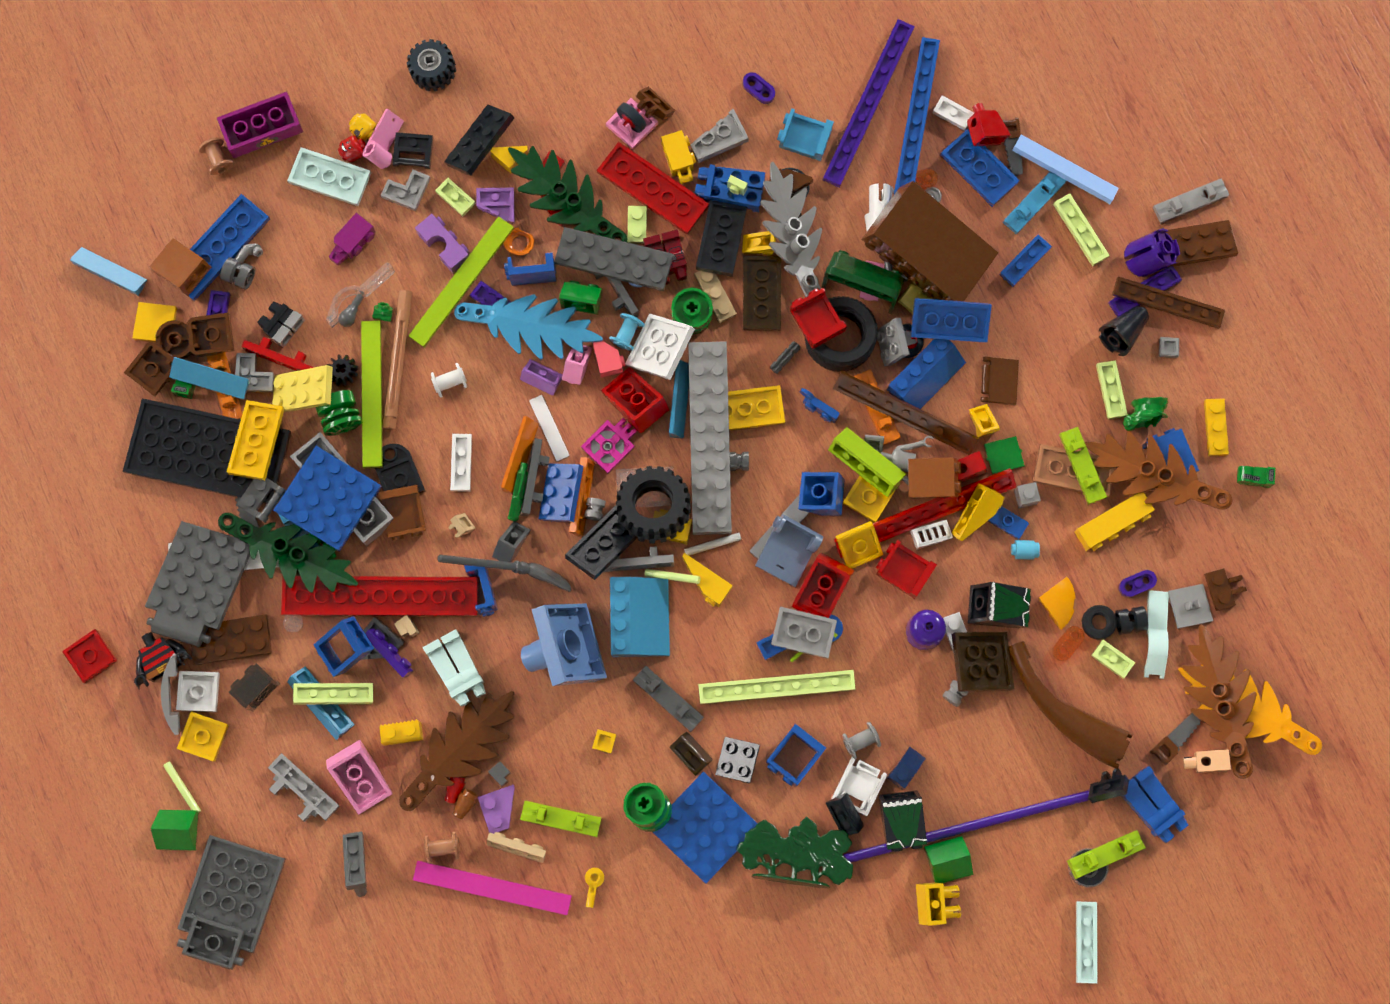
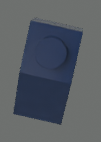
[887,747,926,790]

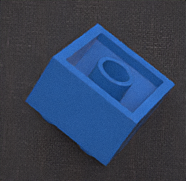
[798,472,845,516]

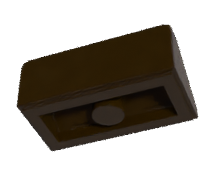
[670,731,713,776]

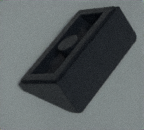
[826,793,864,835]

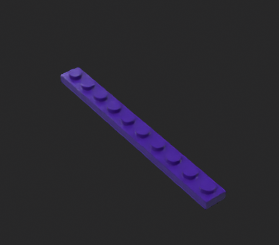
[823,19,915,188]

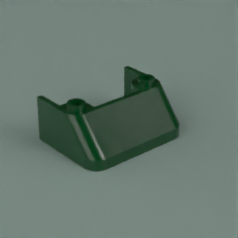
[821,250,905,315]

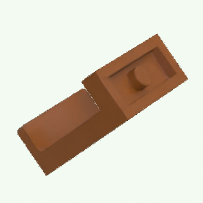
[149,238,212,296]
[908,457,961,499]
[378,485,426,541]

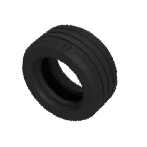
[805,296,878,372]

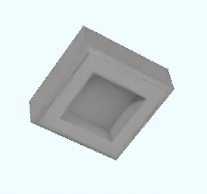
[1159,337,1179,358]

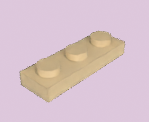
[694,271,737,324]
[487,832,546,863]

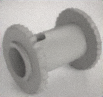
[842,722,881,759]

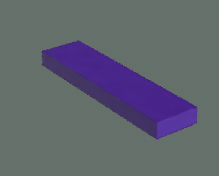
[1108,266,1182,317]

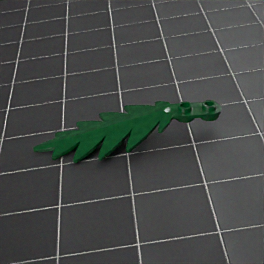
[508,146,627,242]
[218,513,358,593]

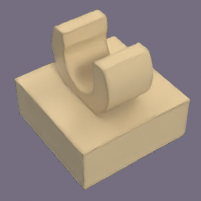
[449,513,475,537]

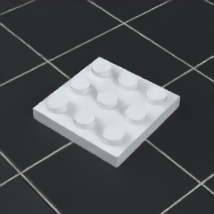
[625,314,695,380]

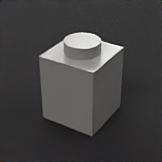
[1014,482,1041,509]

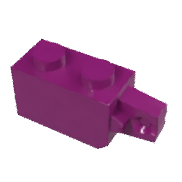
[329,212,376,265]

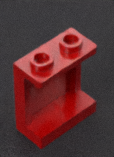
[790,288,847,349]
[875,540,937,599]

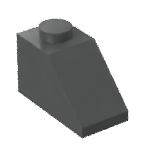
[492,521,530,562]

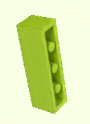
[828,427,906,497]

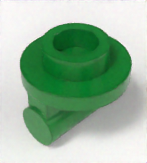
[372,302,393,322]

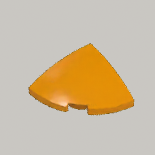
[1038,577,1076,630]

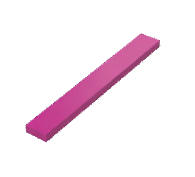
[413,861,572,915]

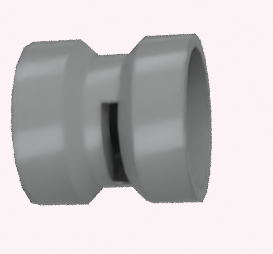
[584,498,606,521]
[942,680,969,707]

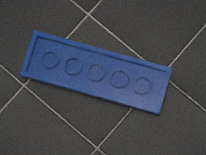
[188,194,270,301]

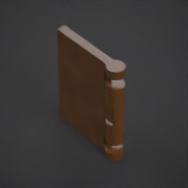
[981,356,1019,405]

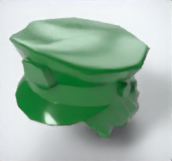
[1123,397,1169,431]

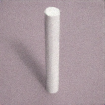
[684,533,741,556]

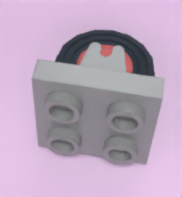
[877,318,924,366]

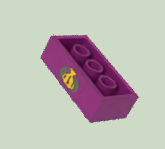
[217,91,303,158]

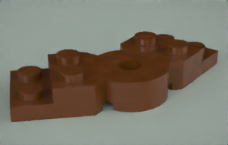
[124,313,234,397]

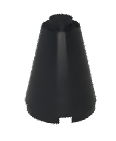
[1099,306,1149,356]

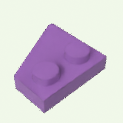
[476,187,515,224]

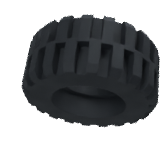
[616,466,691,544]

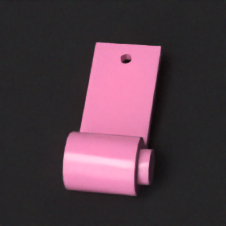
[363,109,404,169]

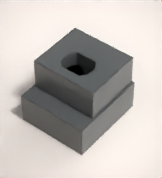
[488,762,511,787]

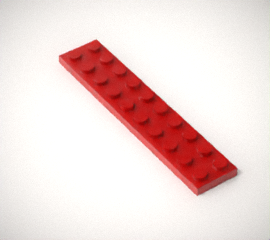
[281,576,478,616]

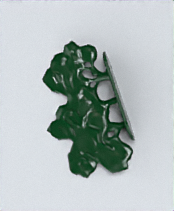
[736,816,853,888]

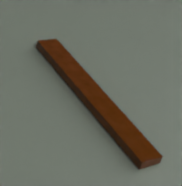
[833,371,979,455]

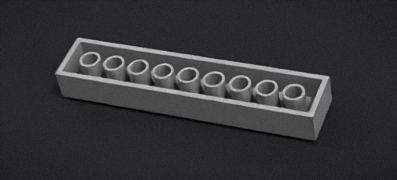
[688,342,732,535]

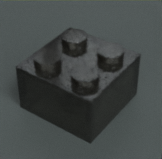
[229,663,280,712]

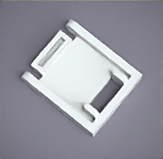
[831,757,887,817]

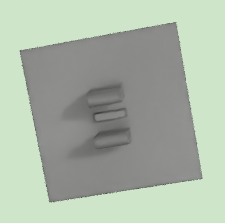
[1168,584,1213,629]

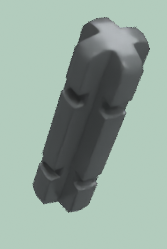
[770,341,800,374]

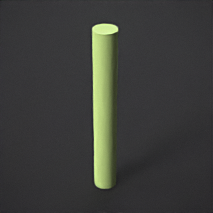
[645,569,700,584]
[163,762,201,813]

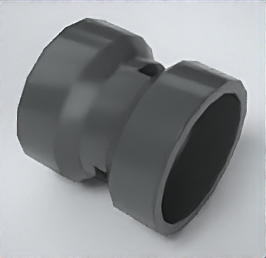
[730,452,749,471]

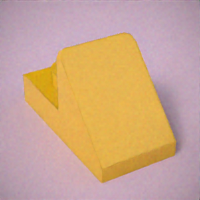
[742,231,776,256]
[969,404,1000,437]

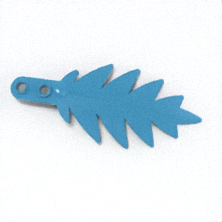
[454,294,603,360]

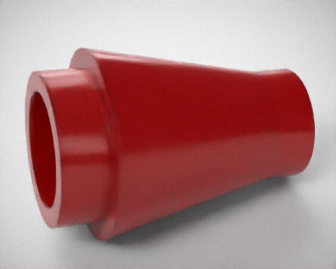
[444,777,466,804]

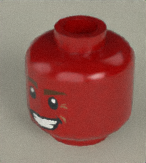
[338,135,366,163]

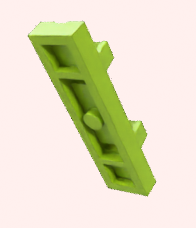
[1059,427,1107,505]
[520,801,602,837]
[1067,830,1146,879]

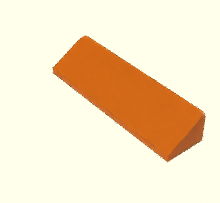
[501,416,539,494]

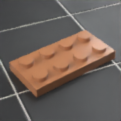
[1033,444,1114,498]

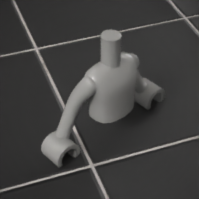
[880,436,934,486]

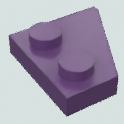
[478,785,515,834]

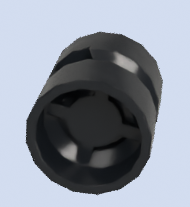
[1115,606,1148,635]

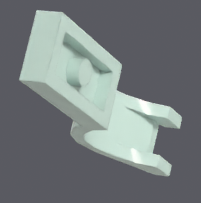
[1144,590,1169,679]

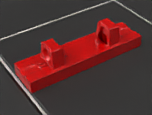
[241,337,314,371]

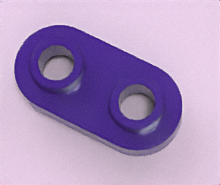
[743,72,775,104]
[1119,570,1157,598]

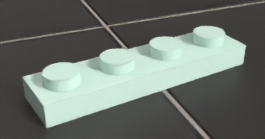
[1076,901,1097,983]

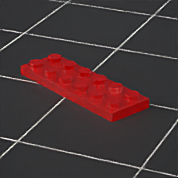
[597,141,709,235]

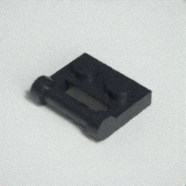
[393,132,434,169]

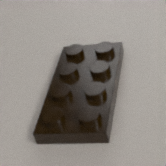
[743,256,781,331]

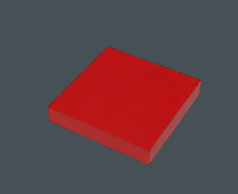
[62,629,117,683]

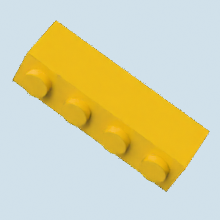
[1074,492,1155,551]

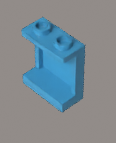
[777,108,834,161]

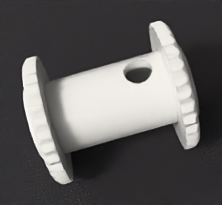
[431,363,467,397]

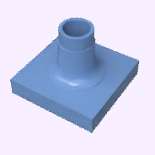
[521,603,607,686]

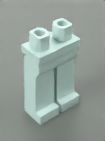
[423,629,486,707]

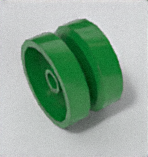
[671,288,713,335]
[623,783,672,832]

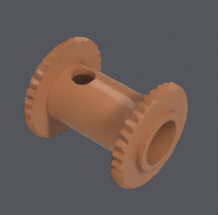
[199,138,234,175]
[424,832,460,864]

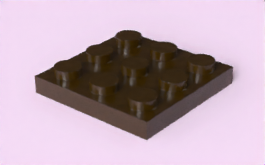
[951,632,1014,692]

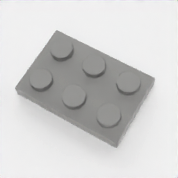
[771,607,837,659]

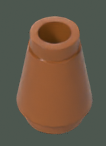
[452,788,478,819]

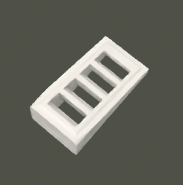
[910,520,953,550]

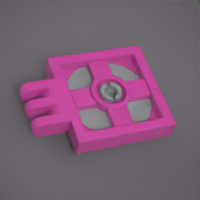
[581,418,637,474]

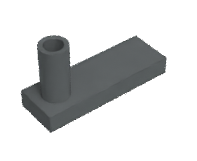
[343,831,367,897]

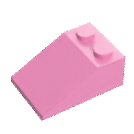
[326,740,392,815]

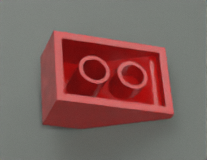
[601,367,669,433]
[791,553,855,618]

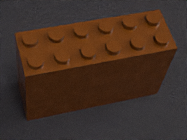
[861,181,999,302]

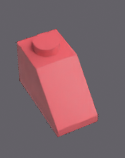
[592,341,625,378]

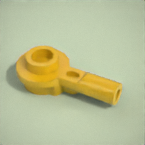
[585,868,604,908]

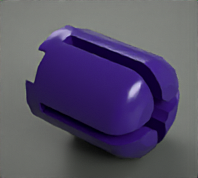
[1124,228,1180,277]

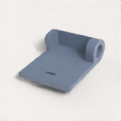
[755,514,823,587]

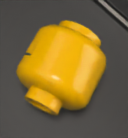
[349,113,376,141]

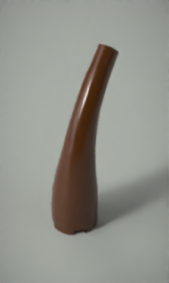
[1009,641,1133,769]

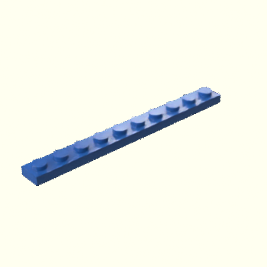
[894,37,940,194]

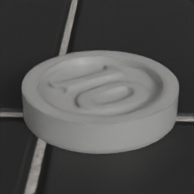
[925,187,942,202]

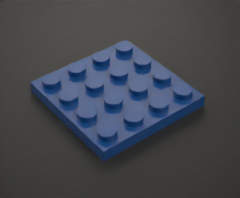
[273,446,382,552]
[653,771,758,884]

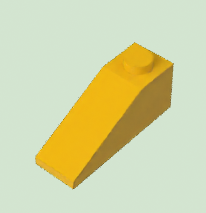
[952,483,1005,541]
[682,553,733,607]

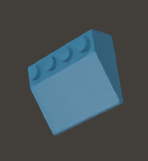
[610,577,670,657]

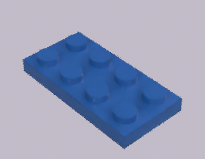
[940,129,1020,207]
[911,298,992,343]

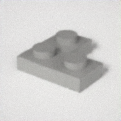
[381,170,431,211]
[235,353,275,393]

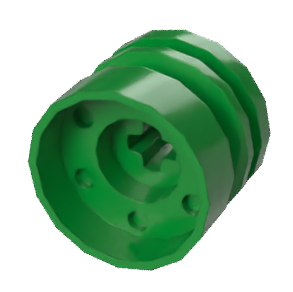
[315,390,363,436]

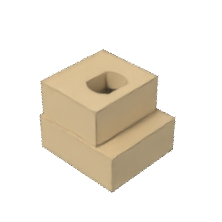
[394,615,420,637]

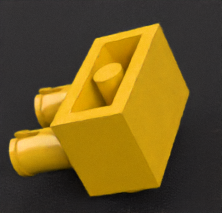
[916,883,961,926]

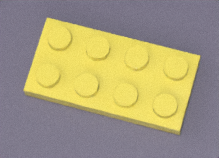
[272,365,333,413]

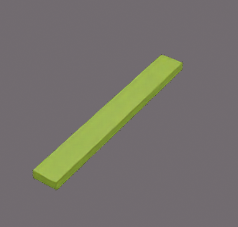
[409,216,514,348]
[361,321,383,469]

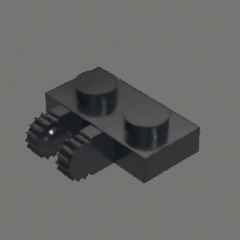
[1088,768,1129,803]

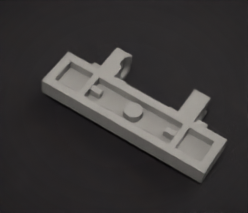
[268,753,339,822]

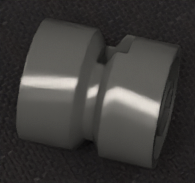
[220,257,256,290]

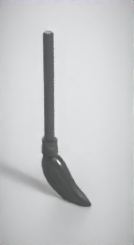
[437,555,571,592]

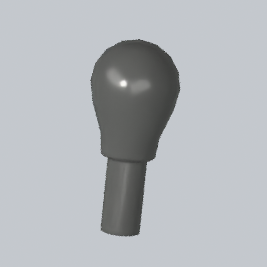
[338,294,364,327]

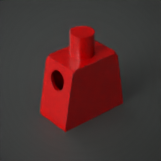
[967,103,1011,146]
[958,451,987,483]

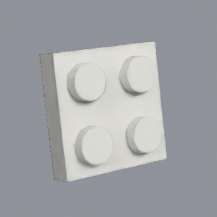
[176,671,220,712]

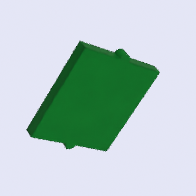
[984,436,1025,474]

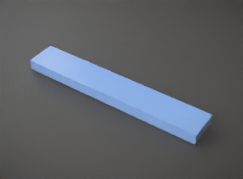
[1012,135,1119,204]

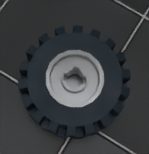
[407,39,456,91]

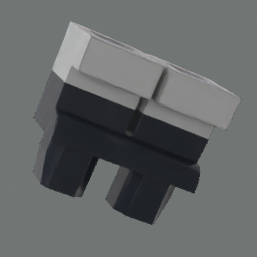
[257,301,305,348]

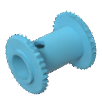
[609,313,645,351]

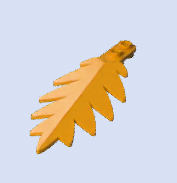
[1178,664,1322,755]

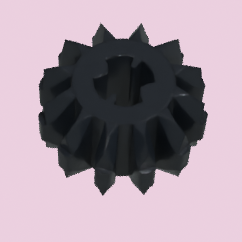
[327,354,359,387]

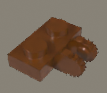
[636,86,675,120]
[1204,568,1247,611]

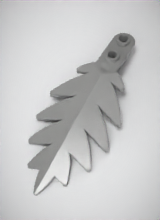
[760,162,822,297]

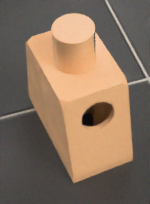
[1183,750,1231,773]

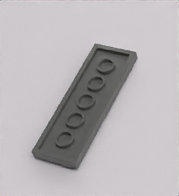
[554,227,674,291]

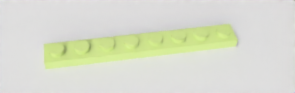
[698,670,856,704]

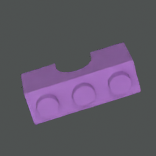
[415,214,469,274]

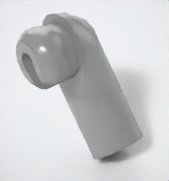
[235,244,263,263]

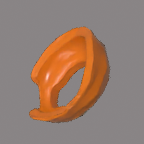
[504,228,534,256]

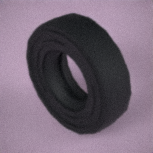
[1082,605,1117,640]

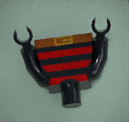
[134,632,192,690]

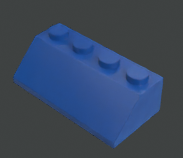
[887,339,966,409]

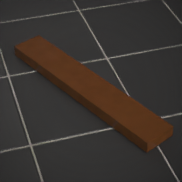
[1112,276,1225,329]

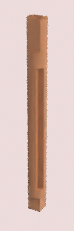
[382,290,412,430]

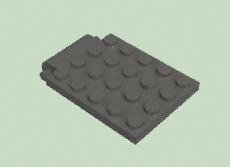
[145,521,250,647]
[177,835,286,970]

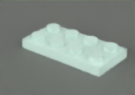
[287,147,371,206]

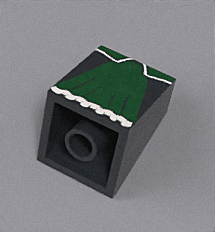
[968,582,1031,628]
[878,790,927,852]

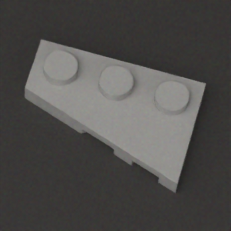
[690,109,749,163]

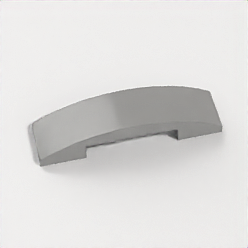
[161,654,180,735]

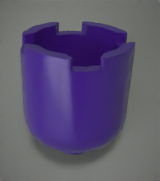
[906,609,946,650]

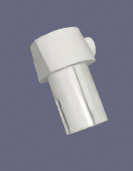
[864,183,894,232]

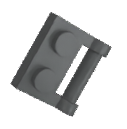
[237,478,286,523]

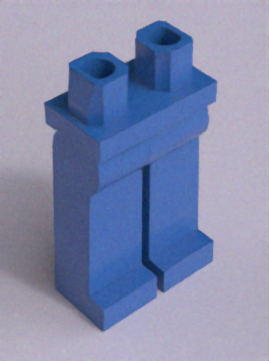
[695,164,765,213]
[1121,766,1189,843]

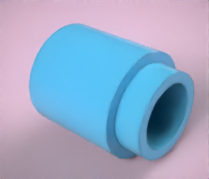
[1011,540,1040,560]

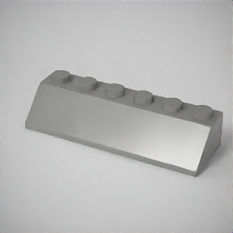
[290,432,394,546]

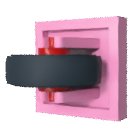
[606,98,658,150]

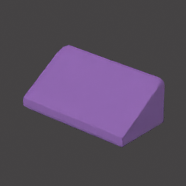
[520,359,563,395]

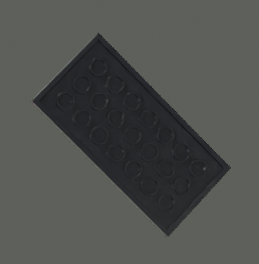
[122,398,291,504]

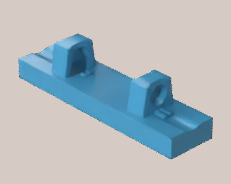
[1003,172,1067,235]

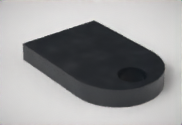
[375,444,425,494]

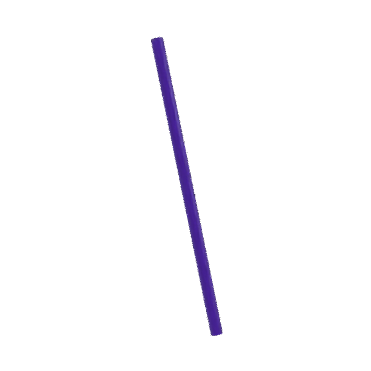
[844,790,1089,863]

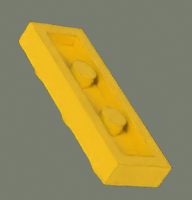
[1204,399,1229,456]

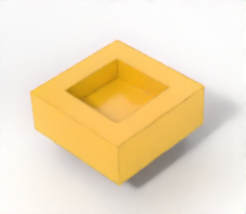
[592,729,616,754]

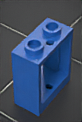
[313,616,374,677]
[766,724,826,787]

